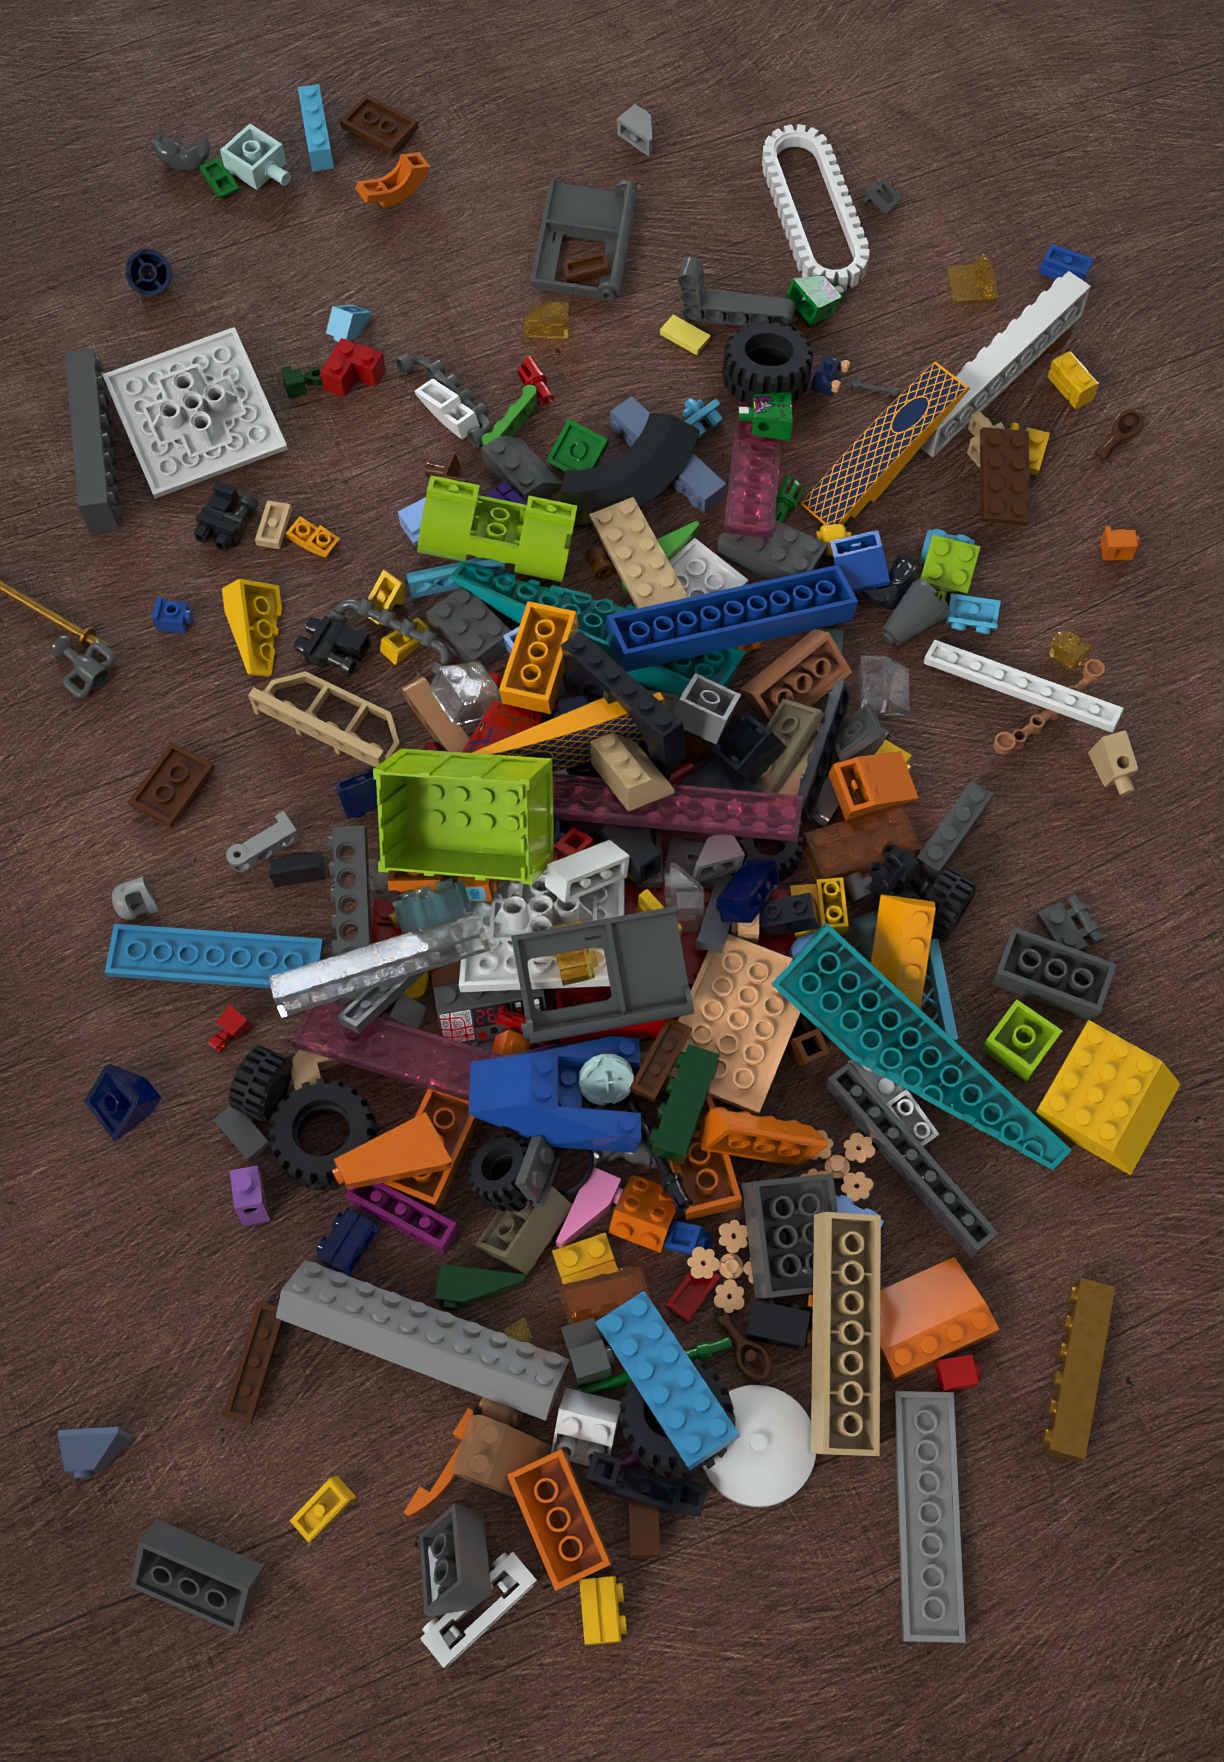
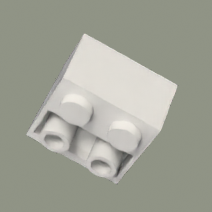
[551,1388,621,1466]

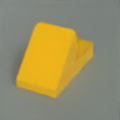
[368,570,405,625]

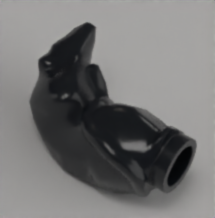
[862,554,917,610]

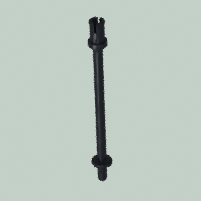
[623,1092,693,1211]

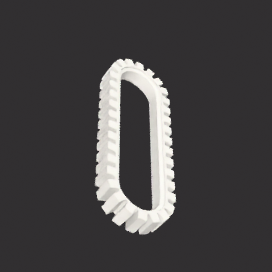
[762,124,869,291]

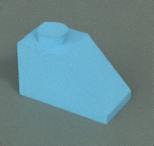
[326,304,372,342]

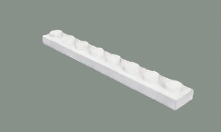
[924,640,1124,733]

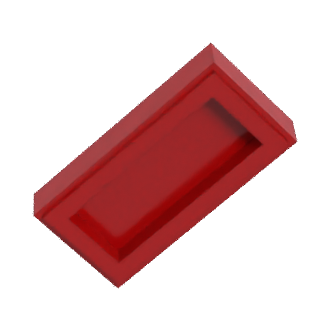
[665,1261,722,1323]

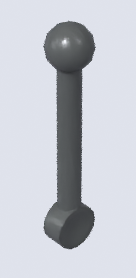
[852,379,900,396]

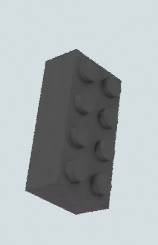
[717,504,828,580]
[991,926,1117,1022]

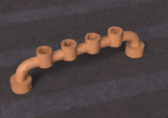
[993,659,1105,755]

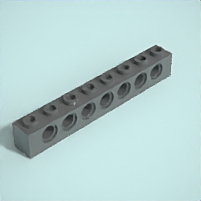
[328,825,376,1042]
[825,1062,999,1258]

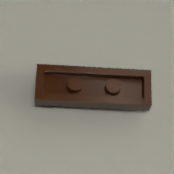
[630,1018,692,1102]

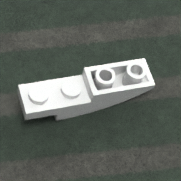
[848,1059,939,1146]

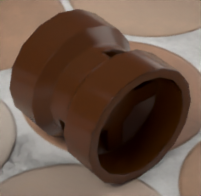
[585,546,616,580]

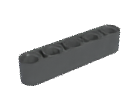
[812,729,891,828]

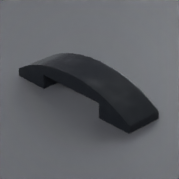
[586,1451,708,1516]

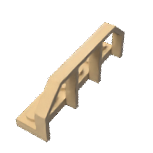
[248,671,401,767]

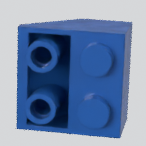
[830,530,890,593]

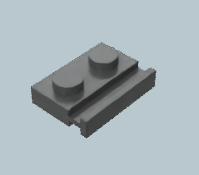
[515,1136,560,1207]

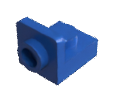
[663,1220,712,1262]

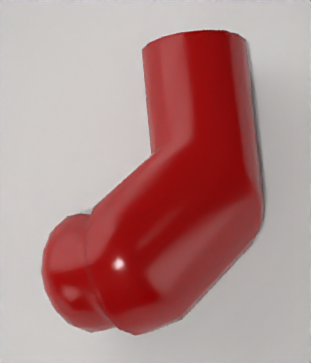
[668,761,695,786]

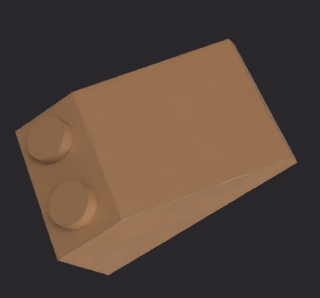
[451,1415,551,1498]

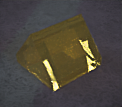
[504,1317,534,1345]

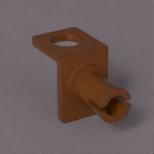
[425,453,468,483]

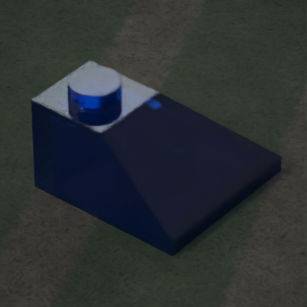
[84,1064,162,1141]

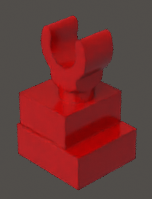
[208,1005,255,1053]

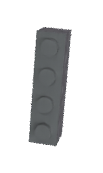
[916,781,994,883]

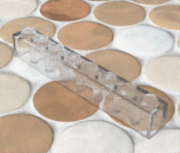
[269,911,491,1018]

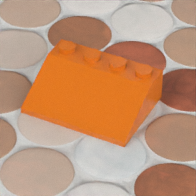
[880,1257,999,1383]

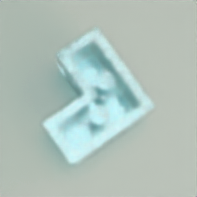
[393,879,472,933]

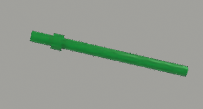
[573,1336,732,1395]

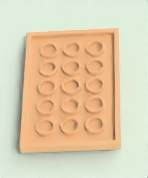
[667,934,801,1116]

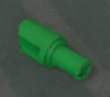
[770,475,806,523]

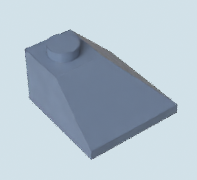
[58,1427,132,1479]

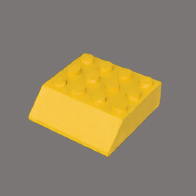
[1034,1020,1180,1175]

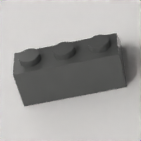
[482,436,563,501]
[419,1503,491,1617]

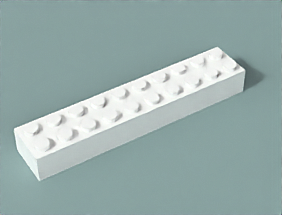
[921,271,1091,457]

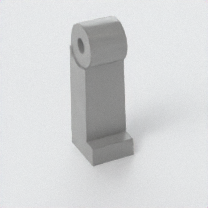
[226,811,301,872]

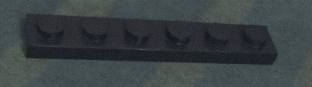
[793,680,852,823]

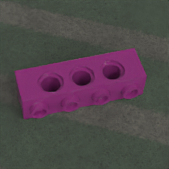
[345,1183,459,1256]

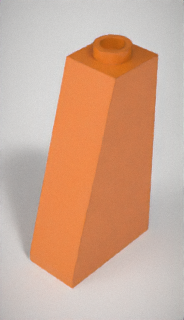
[332,1112,452,1190]

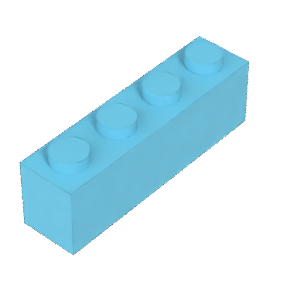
[298,84,334,172]

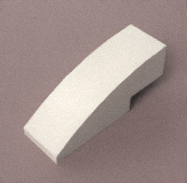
[415,378,480,439]

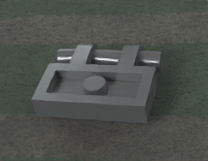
[1036,894,1104,951]

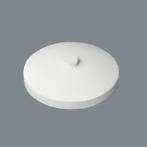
[702,1385,816,1507]

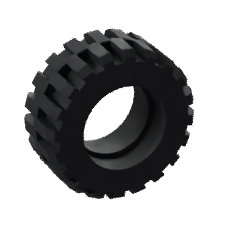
[722,322,813,406]
[269,1079,379,1191]
[619,1356,735,1478]

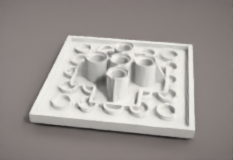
[102,327,288,499]
[459,861,625,992]

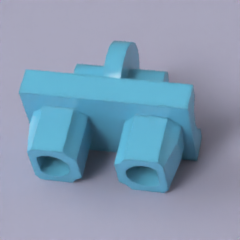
[682,398,723,439]

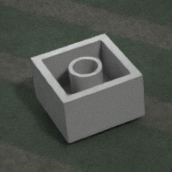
[674,673,741,744]

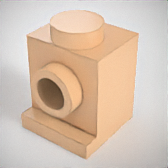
[731,909,759,945]

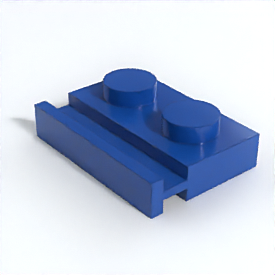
[1038,244,1093,281]

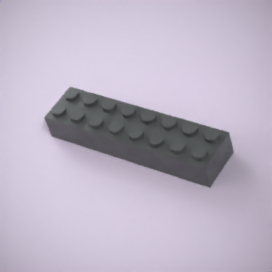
[65,348,122,534]

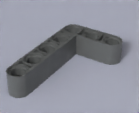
[678,257,796,327]

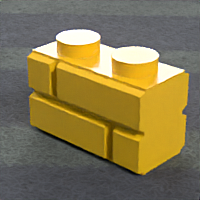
[1047,351,1099,409]
[579,1576,627,1646]

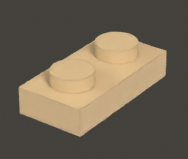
[255,500,292,549]

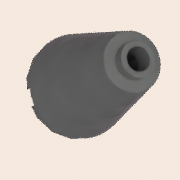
[882,579,951,646]

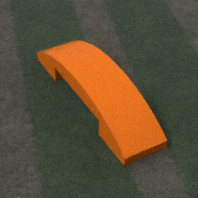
[403,1408,475,1519]

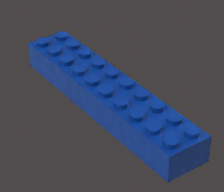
[604,565,858,672]

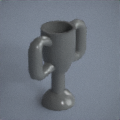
[51,635,116,699]

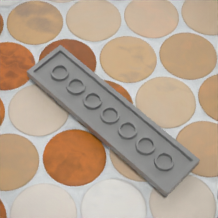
[894,1391,966,1643]

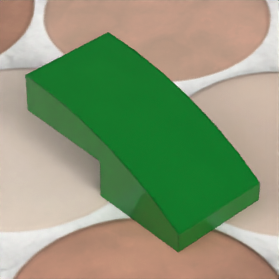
[199,157,239,199]

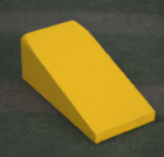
[380,618,431,665]
[290,1476,356,1543]

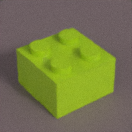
[981,999,1062,1082]

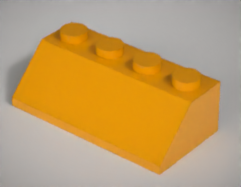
[871,894,936,1009]

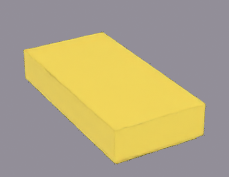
[660,315,711,356]

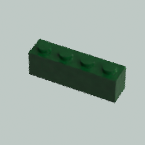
[649,1044,720,1164]

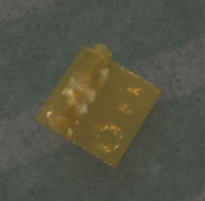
[947,254,999,303]

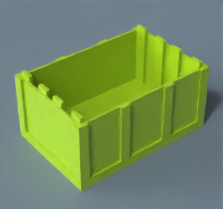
[373,748,554,885]

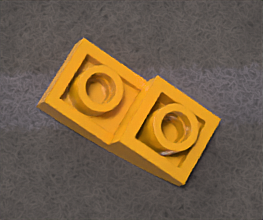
[286,516,340,558]

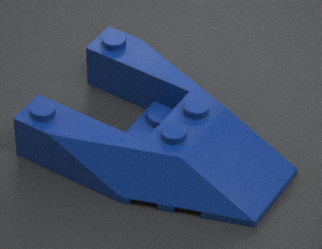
[468,1036,641,1153]

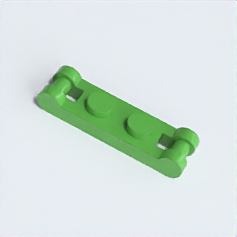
[482,385,537,446]

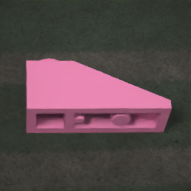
[556,1167,624,1248]

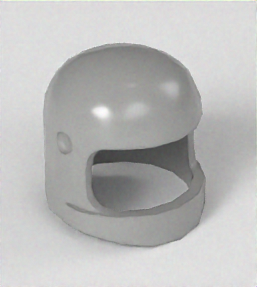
[111,876,159,920]

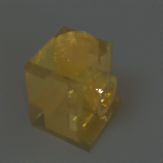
[1049,630,1093,672]

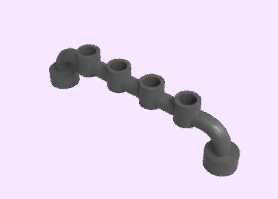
[396,354,491,447]
[327,598,453,678]

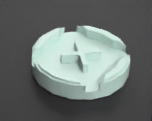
[578,1054,634,1105]

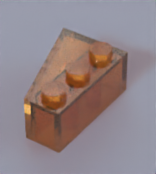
[558,1265,652,1325]

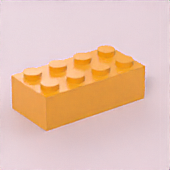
[499,601,579,714]

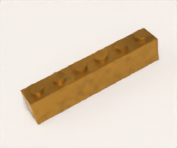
[1042,1278,1115,1463]

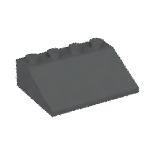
[742,1173,838,1298]

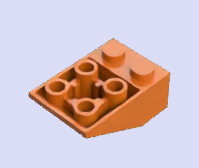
[828,751,919,821]

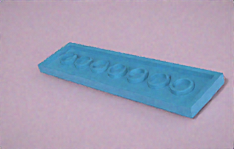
[105,924,324,992]

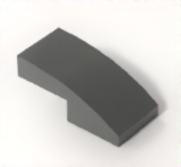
[213,1106,271,1162]

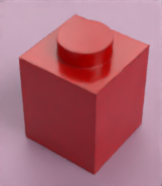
[934,1354,982,1392]

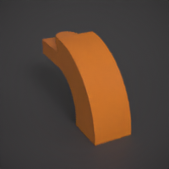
[355,152,430,208]

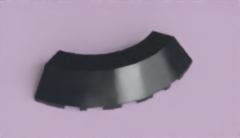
[561,413,700,527]

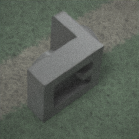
[861,178,901,215]

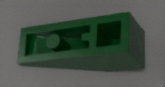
[435,1264,527,1311]

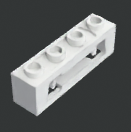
[420,1552,538,1669]

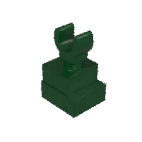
[281,366,323,399]

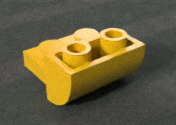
[790,877,849,938]

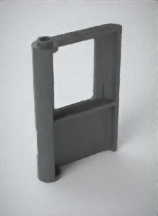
[530,177,638,301]
[511,906,694,1044]

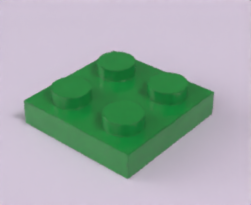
[546,419,610,472]

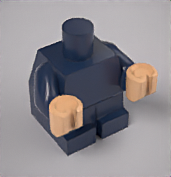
[811,357,850,396]

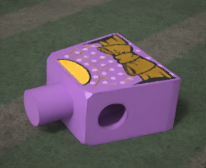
[230,1166,271,1226]

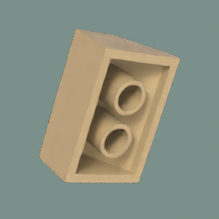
[590,732,674,812]

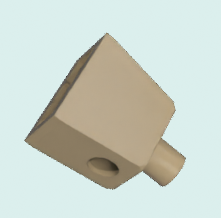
[1088,730,1138,796]

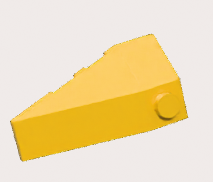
[222,579,282,677]

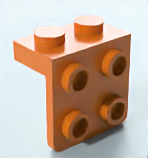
[608,1175,677,1253]

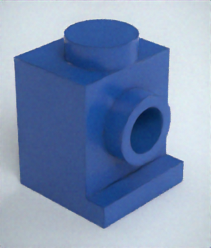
[152,597,193,633]

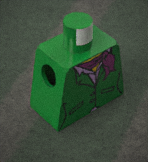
[786,276,844,325]
[738,392,793,440]

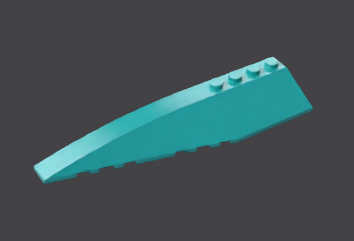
[450,562,746,699]
[771,922,1072,1170]

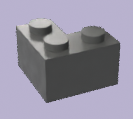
[561,1317,615,1388]

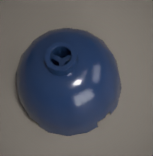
[125,249,173,296]

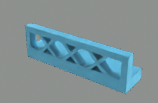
[406,558,506,599]
[921,939,958,1043]

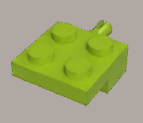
[920,535,981,600]

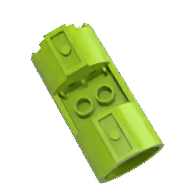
[417,475,577,582]

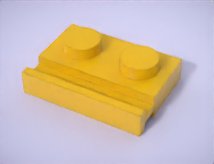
[552,1233,619,1292]

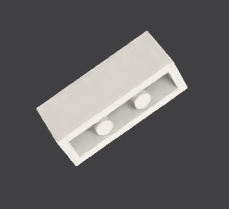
[545,840,630,903]

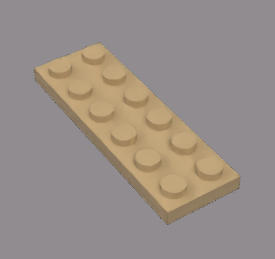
[589,497,689,609]

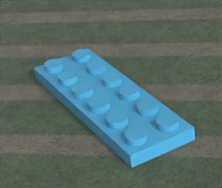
[595,1291,740,1471]

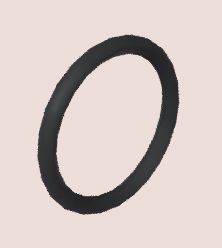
[551,1147,594,1196]

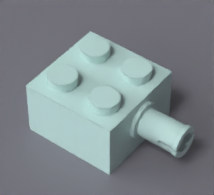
[220,124,291,190]

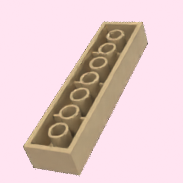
[811,1212,881,1456]

